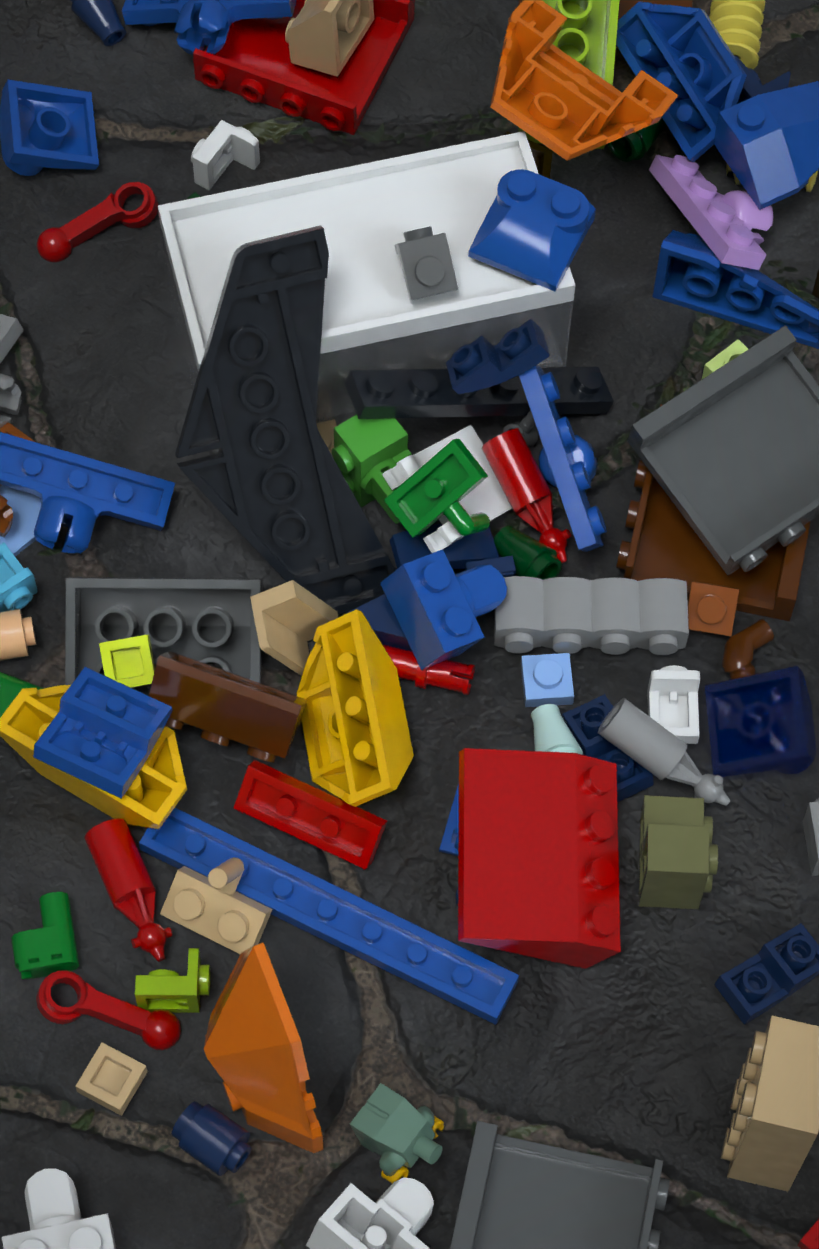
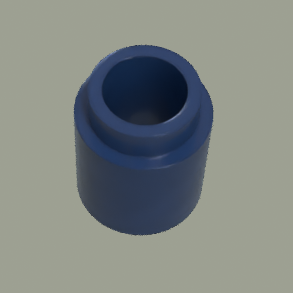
[171,1101,252,1176]

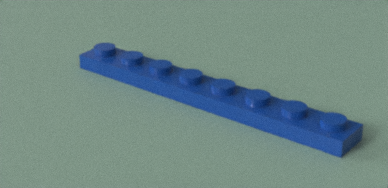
[139,808,519,1025]

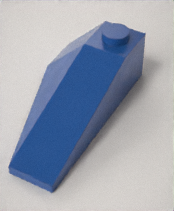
[713,81,819,210]
[652,230,819,349]

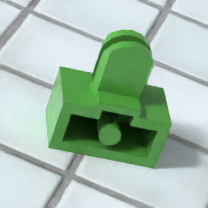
[331,414,412,523]

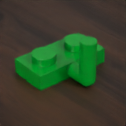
[384,439,490,538]

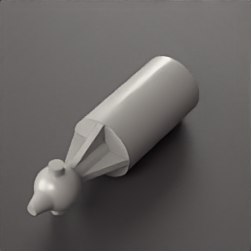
[598,698,730,806]

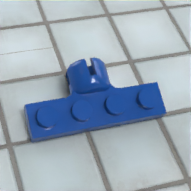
[122,0,297,55]
[519,365,607,552]
[0,432,175,553]

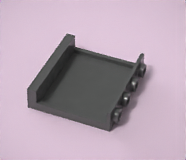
[627,325,819,576]
[450,1121,670,1249]

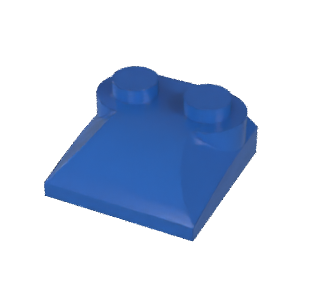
[0,79,99,176]
[468,169,596,292]

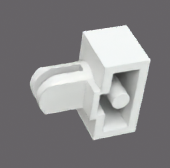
[2,1168,116,1249]
[306,1177,434,1249]

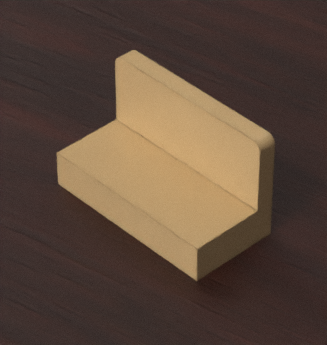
[250,580,338,676]

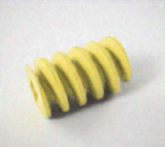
[709,0,766,69]

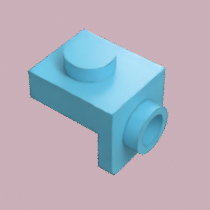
[0,542,38,612]

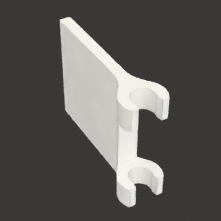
[382,425,512,553]

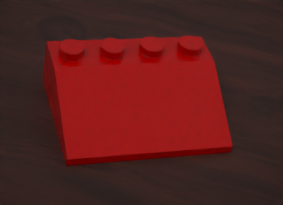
[458,748,621,969]

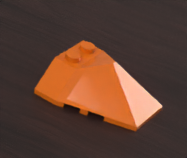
[490,0,678,161]
[204,942,323,1153]

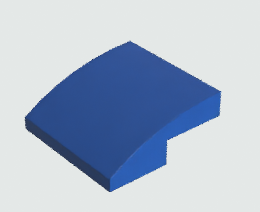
[33,667,172,799]

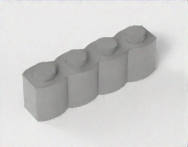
[494,576,689,655]

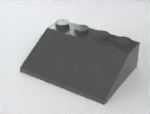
[65,577,263,725]

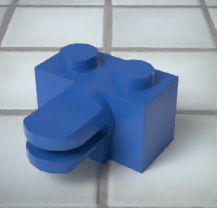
[380,549,507,670]

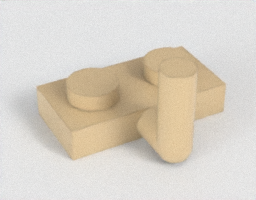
[160,857,273,954]

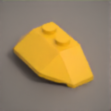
[296,609,414,807]
[0,685,187,829]

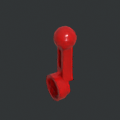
[37,182,158,262]
[36,971,181,1050]

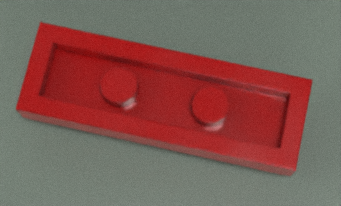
[234,760,388,870]

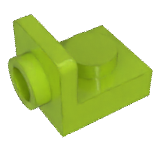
[135,948,210,1013]

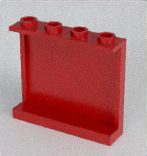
[193,0,415,135]

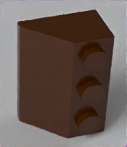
[149,651,308,763]

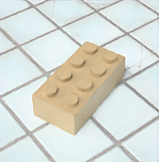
[721,1016,819,1192]

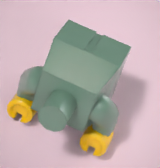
[350,1083,444,1184]

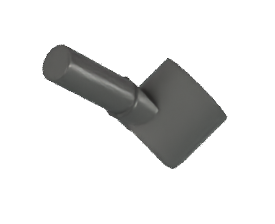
[503,410,538,448]

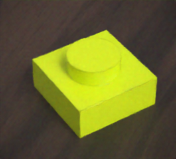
[99,634,155,688]

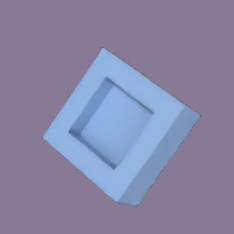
[521,653,574,707]

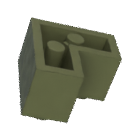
[639,795,718,909]

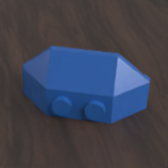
[616,1,747,162]

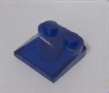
[705,666,816,777]

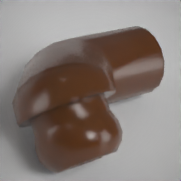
[722,619,774,684]

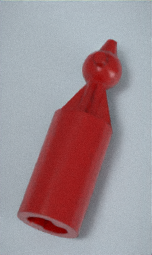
[481,428,571,564]
[84,818,172,962]

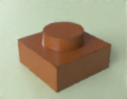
[688,580,739,636]

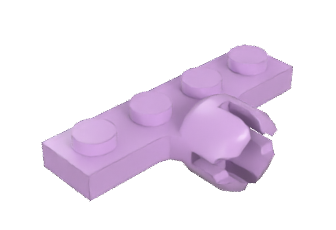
[649,155,773,270]

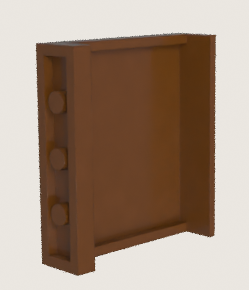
[616,404,811,622]

